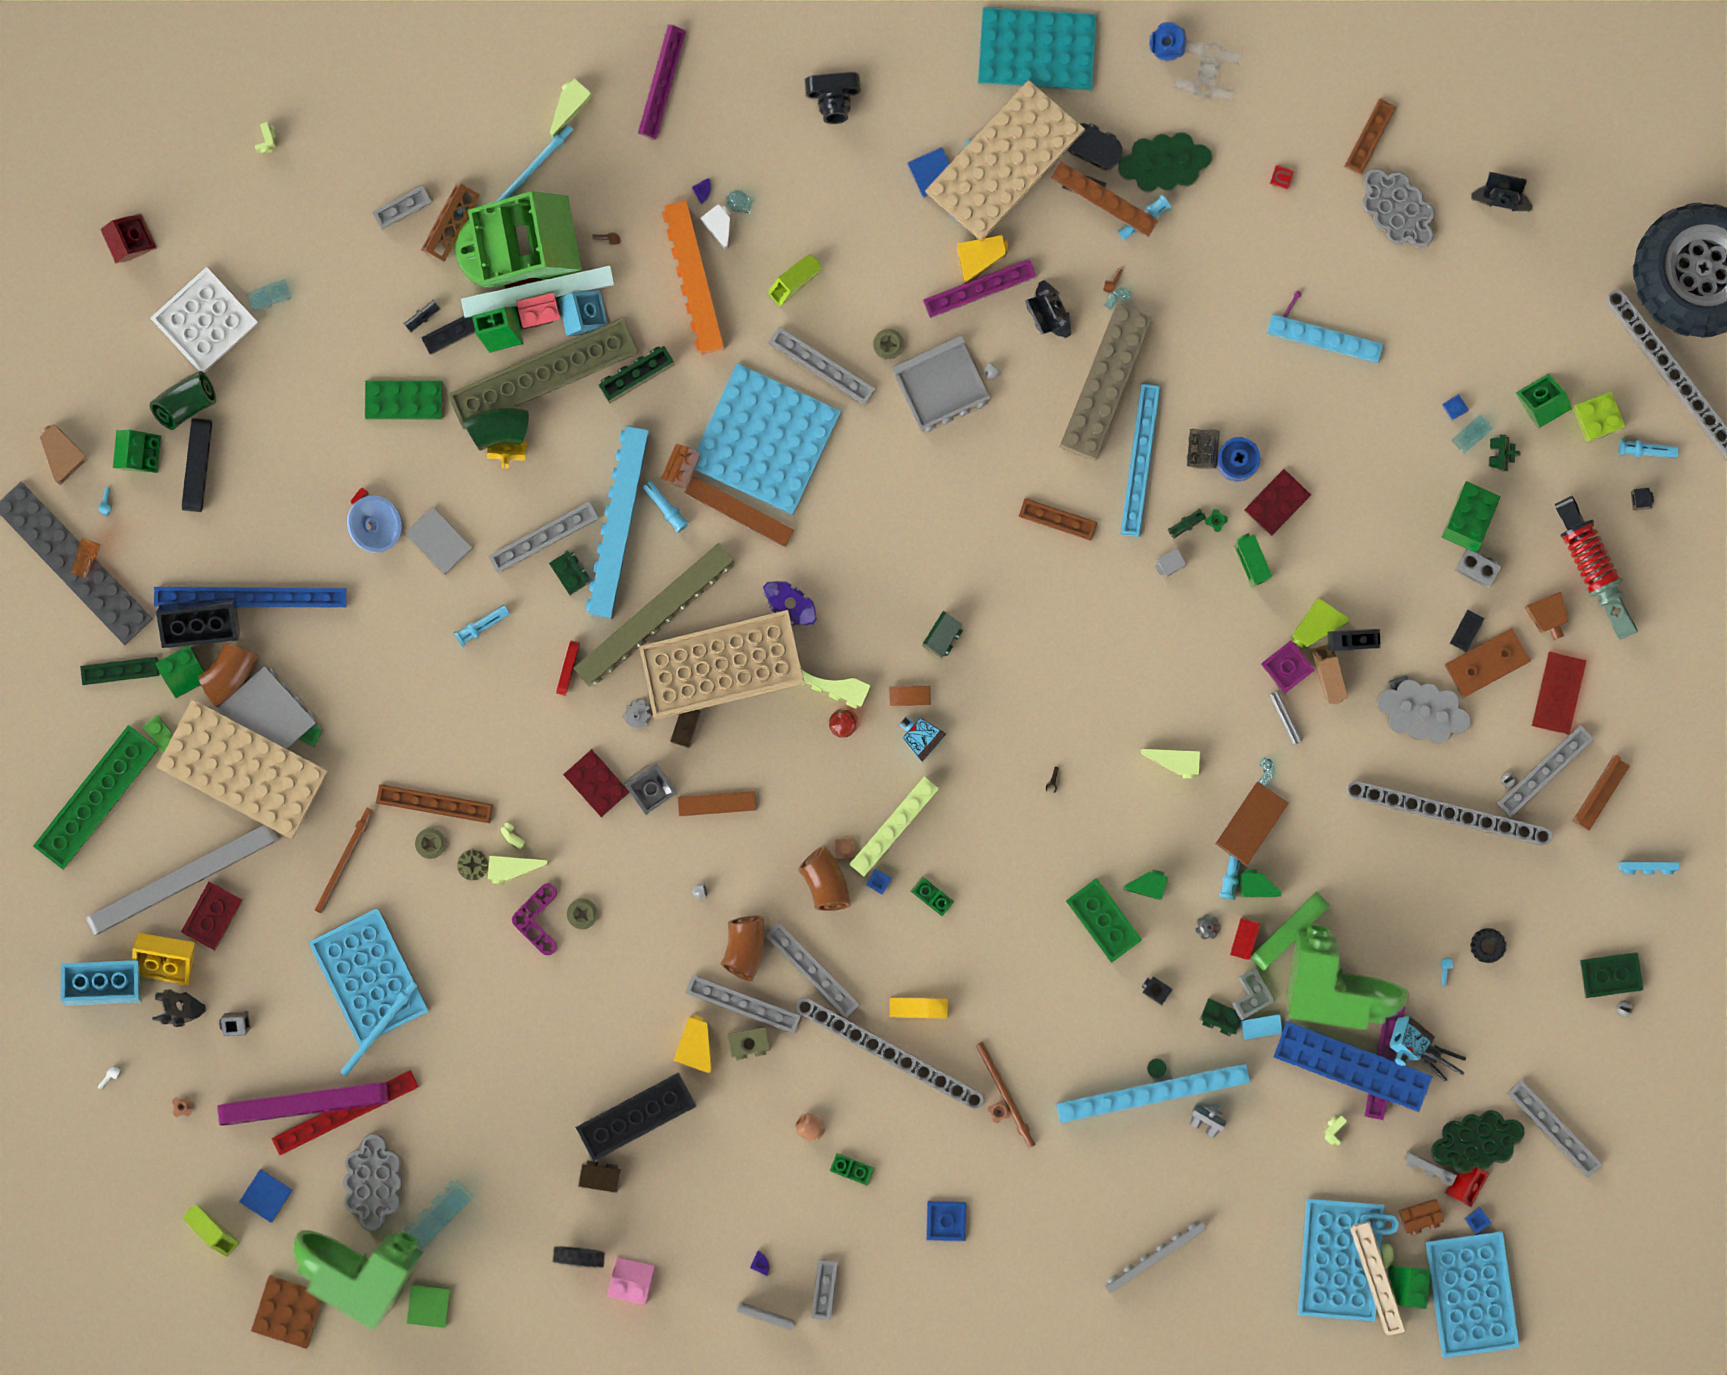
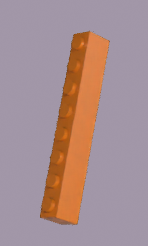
[662,200,724,355]

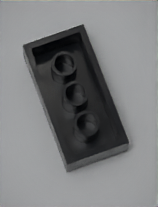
[156,597,241,648]

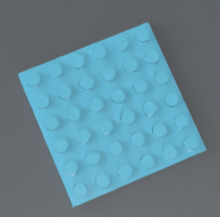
[694,363,841,515]

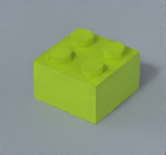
[1573,391,1625,443]

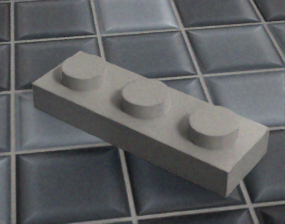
[372,185,432,230]
[811,1260,838,1320]

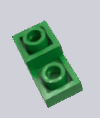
[911,876,954,916]
[830,1153,875,1186]

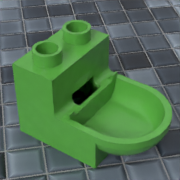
[456,191,582,288]
[1286,925,1409,1030]
[293,1230,424,1331]

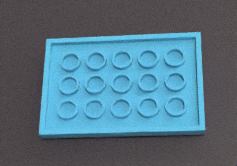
[308,908,429,1046]
[1297,1199,1384,1322]
[1425,1231,1520,1358]

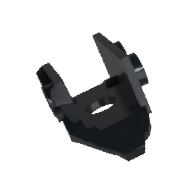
[1471,172,1532,212]
[1025,280,1071,338]
[152,989,206,1027]

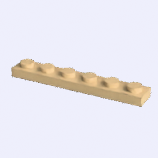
[1351,1221,1406,1336]

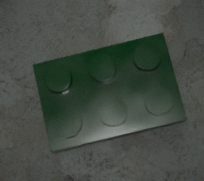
[1580,952,1644,998]

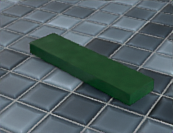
[80,657,159,686]

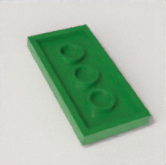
[365,381,442,420]
[1066,878,1142,963]

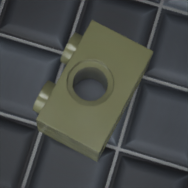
[727,1027,770,1060]

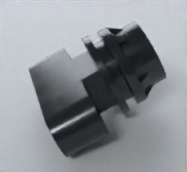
[805,72,861,124]

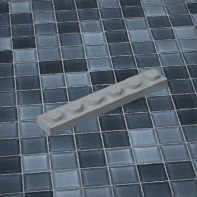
[769,327,875,405]
[488,501,599,573]
[1497,725,1594,818]
[765,922,860,1018]
[686,975,800,1034]
[1507,1080,1603,1178]
[1105,1221,1206,1293]

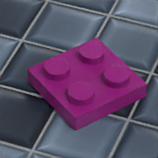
[1261,640,1315,694]

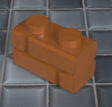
[661,444,701,489]
[1398,1199,1444,1235]

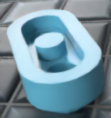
[1359,1214,1399,1235]

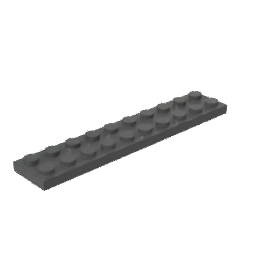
[0,481,153,645]

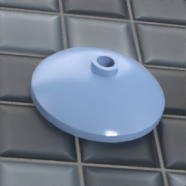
[347,495,402,553]

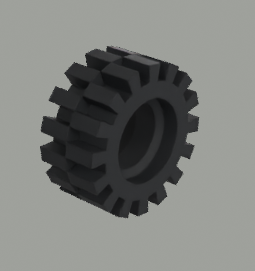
[1470,928,1507,963]

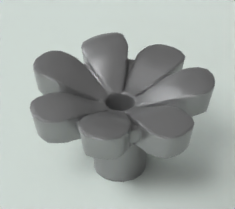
[1195,914,1220,940]

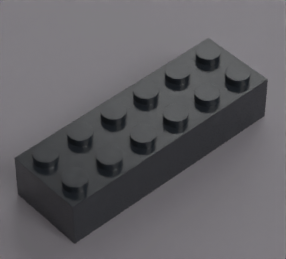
[575,1072,697,1162]

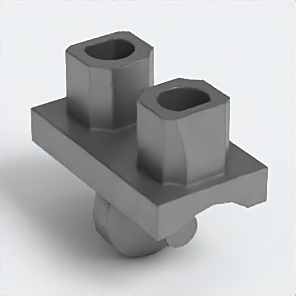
[1190,1103,1226,1138]

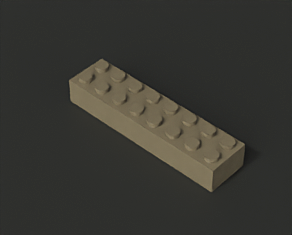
[1060,304,1152,461]

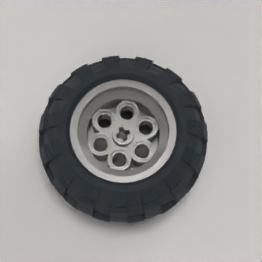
[1633,202,1727,338]

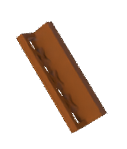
[421,183,480,262]
[1572,755,1630,831]

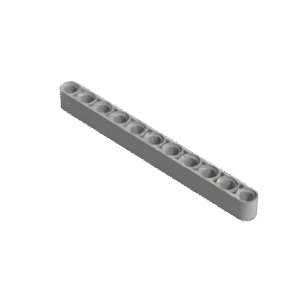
[1606,290,1727,460]
[1346,781,1552,845]
[85,825,281,936]
[797,998,983,1109]

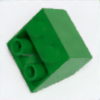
[472,307,524,353]
[113,430,161,473]

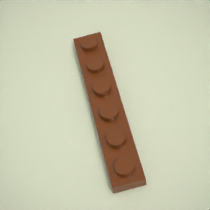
[1051,161,1159,237]

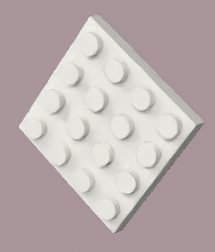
[150,267,259,373]

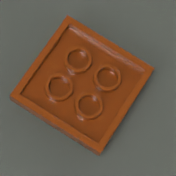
[251,1275,322,1349]

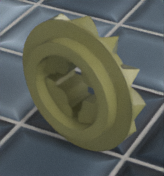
[873,329,904,359]
[415,828,446,859]
[457,850,488,881]
[567,899,598,929]

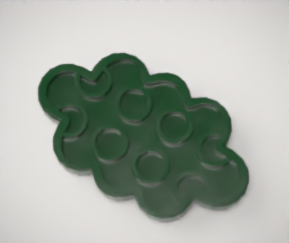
[1118,132,1212,192]
[1431,1110,1525,1174]

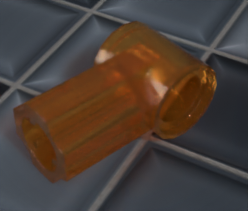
[70,537,101,579]

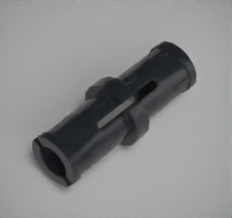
[404,300,441,333]

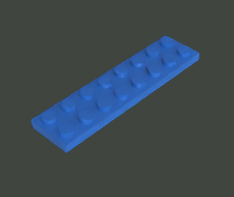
[1273,1022,1432,1112]

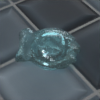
[726,190,754,213]

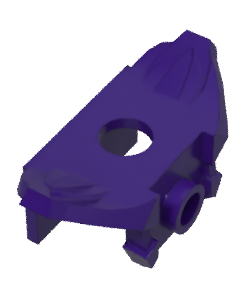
[763,581,817,626]

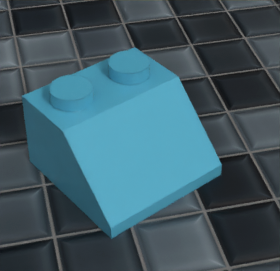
[558,290,608,336]

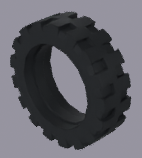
[552,1246,605,1268]

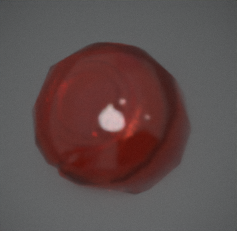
[829,708,859,738]

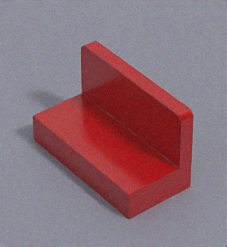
[1230,918,1260,960]
[1445,1167,1489,1208]

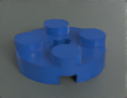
[1149,22,1187,61]

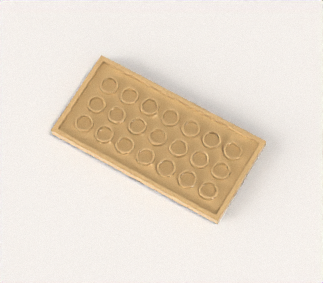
[925,80,1085,241]
[639,610,804,720]
[157,699,328,839]

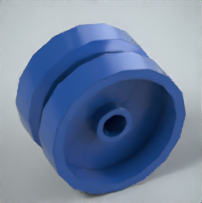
[1217,437,1261,482]

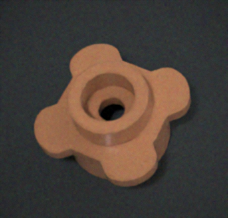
[172,1097,192,1117]
[988,1101,1010,1123]

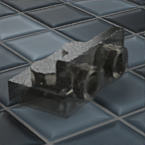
[1187,429,1220,469]

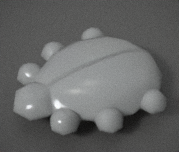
[622,699,651,728]

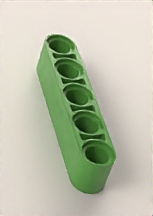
[1250,892,1330,971]

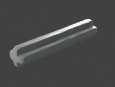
[1269,691,1302,745]

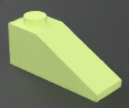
[550,78,592,138]
[1141,749,1200,779]
[488,856,548,884]

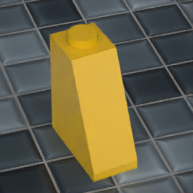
[957,235,1009,284]
[674,1014,712,1073]

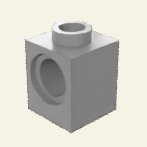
[1155,548,1186,578]

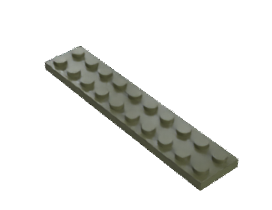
[448,318,638,430]

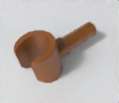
[1103,268,1122,293]

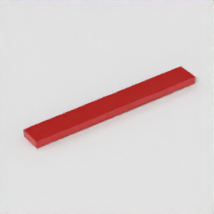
[271,1070,419,1156]

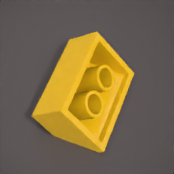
[132,932,195,986]

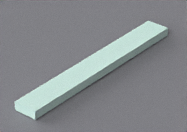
[461,266,614,318]

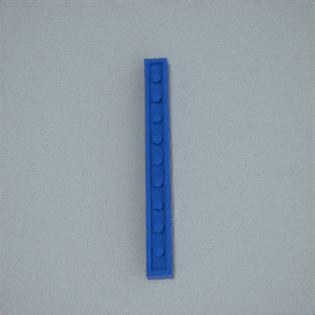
[154,587,347,608]

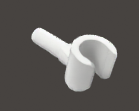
[98,1067,121,1089]

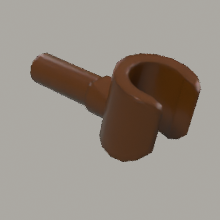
[592,233,620,245]

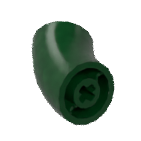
[149,371,216,430]
[462,408,529,451]

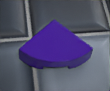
[692,178,711,204]
[750,1250,769,1276]

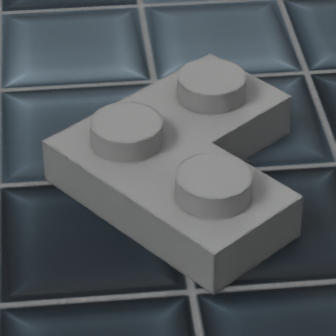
[1232,968,1274,1020]

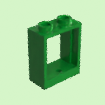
[1234,533,1273,588]

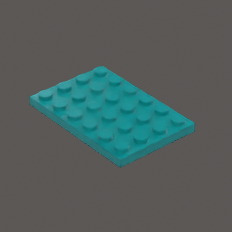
[978,7,1096,91]

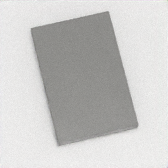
[405,507,472,575]
[737,1302,795,1330]

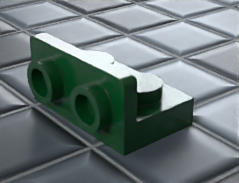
[549,550,590,596]
[1199,998,1241,1037]

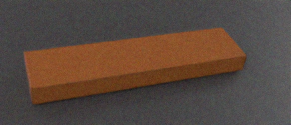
[1344,99,1396,175]
[1018,498,1097,541]
[678,791,756,817]

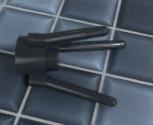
[1422,1045,1466,1081]

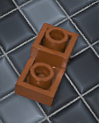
[889,686,931,706]

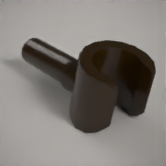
[1046,766,1059,794]

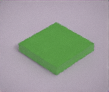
[407,1285,450,1328]

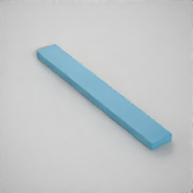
[1120,383,1160,537]

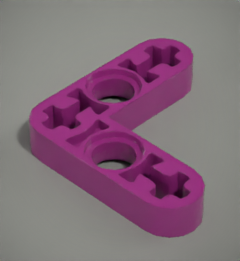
[512,884,557,956]

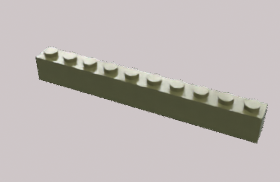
[573,543,734,687]

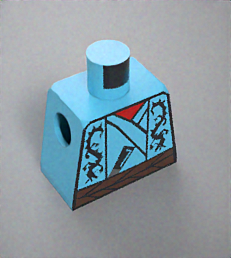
[899,716,946,762]
[1390,1016,1435,1066]

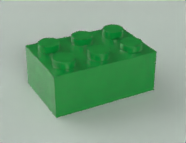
[1441,481,1501,553]

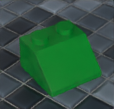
[1516,373,1572,428]
[155,645,205,698]
[1122,869,1168,900]
[1240,869,1282,898]
[1388,1265,1430,1309]

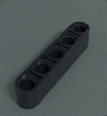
[182,418,212,512]

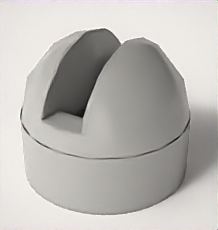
[984,363,1001,379]
[1500,772,1517,788]
[692,883,707,899]
[1616,1001,1633,1017]

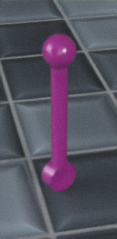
[1282,291,1301,318]

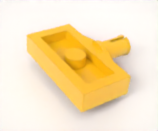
[487,441,527,469]

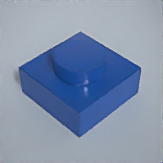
[1442,394,1469,421]
[866,869,892,895]
[1464,1207,1491,1234]

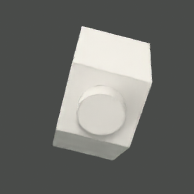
[700,204,731,250]

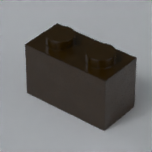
[670,710,701,748]
[578,1160,621,1193]

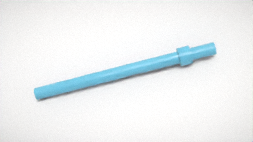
[495,125,573,202]
[340,981,418,1076]

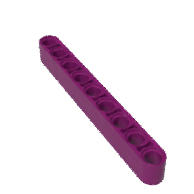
[217,1082,388,1126]

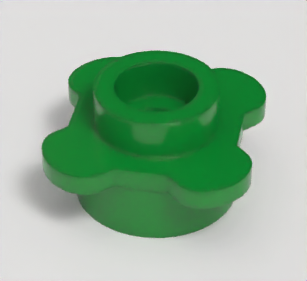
[1205,509,1228,532]

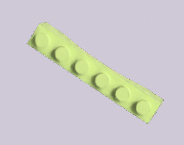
[801,669,871,709]
[849,776,939,877]

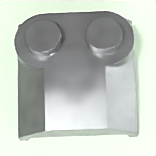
[624,762,678,815]

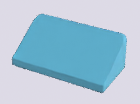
[1241,1014,1282,1040]

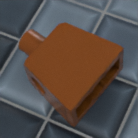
[1525,592,1568,640]

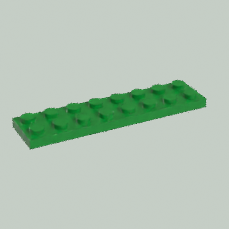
[33,725,159,870]

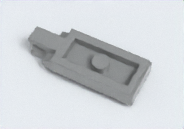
[1404,1151,1456,1186]

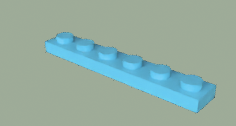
[1267,314,1383,363]

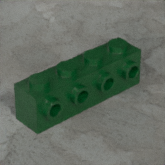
[598,346,675,404]

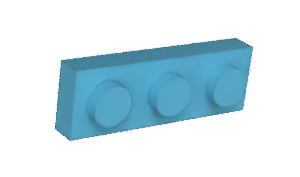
[1618,862,1679,875]

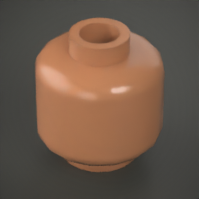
[795,1113,825,1141]

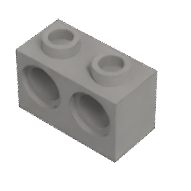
[1455,549,1501,589]

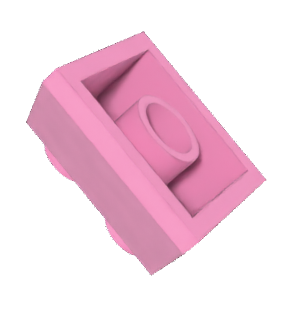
[607,1257,655,1305]

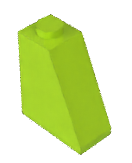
[767,254,823,307]
[1291,598,1350,648]
[183,1204,240,1257]

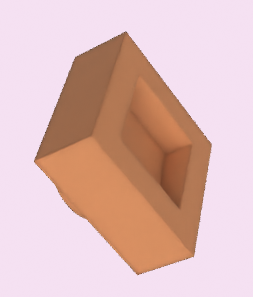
[835,839,855,859]

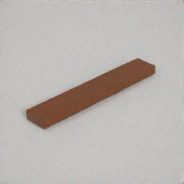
[684,476,794,547]
[376,784,493,824]

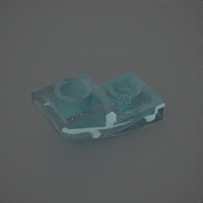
[247,280,291,312]
[1452,414,1493,454]

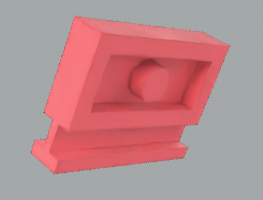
[516,291,560,328]

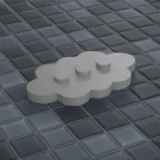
[1362,169,1434,248]
[1377,680,1470,743]
[343,1134,402,1231]

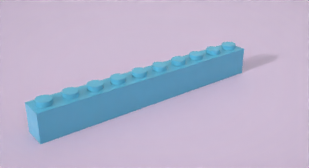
[586,426,649,619]
[1056,1064,1250,1123]

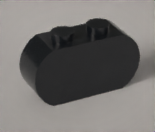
[1068,123,1122,171]
[1327,629,1381,651]

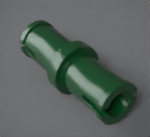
[1168,508,1206,539]

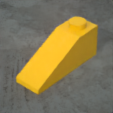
[889,998,948,1019]

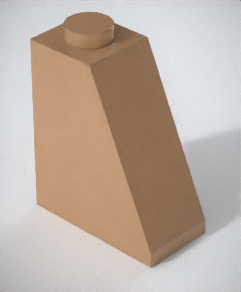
[40,424,88,485]
[1311,645,1348,704]

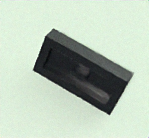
[1449,610,1485,653]

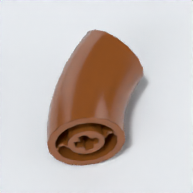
[198,644,258,707]
[798,845,851,911]
[721,915,765,982]

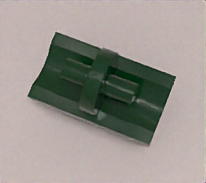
[1489,435,1521,471]

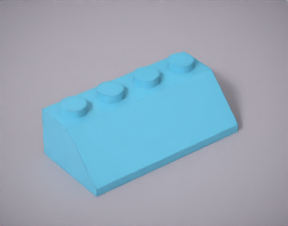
[61,960,142,1006]

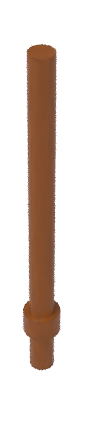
[315,807,374,913]
[976,1042,1036,1148]

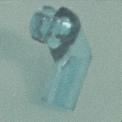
[1104,287,1131,310]
[1258,757,1275,787]

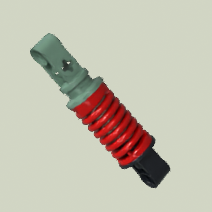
[1554,496,1638,640]

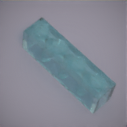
[404,1180,475,1251]

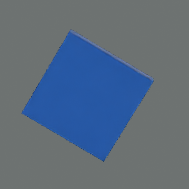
[907,147,950,198]
[239,1169,293,1223]
[926,1201,966,1241]

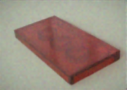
[1531,652,1587,735]

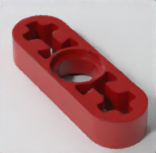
[556,640,580,696]

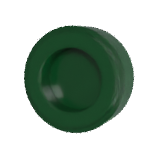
[1147,1059,1167,1078]

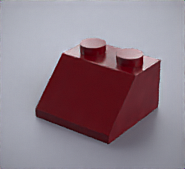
[100,214,157,264]

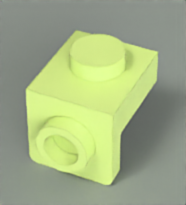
[255,122,277,154]
[1323,1116,1347,1146]

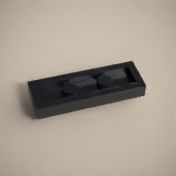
[421,316,476,355]

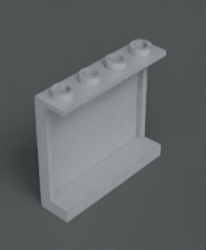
[892,336,991,433]
[215,666,317,749]

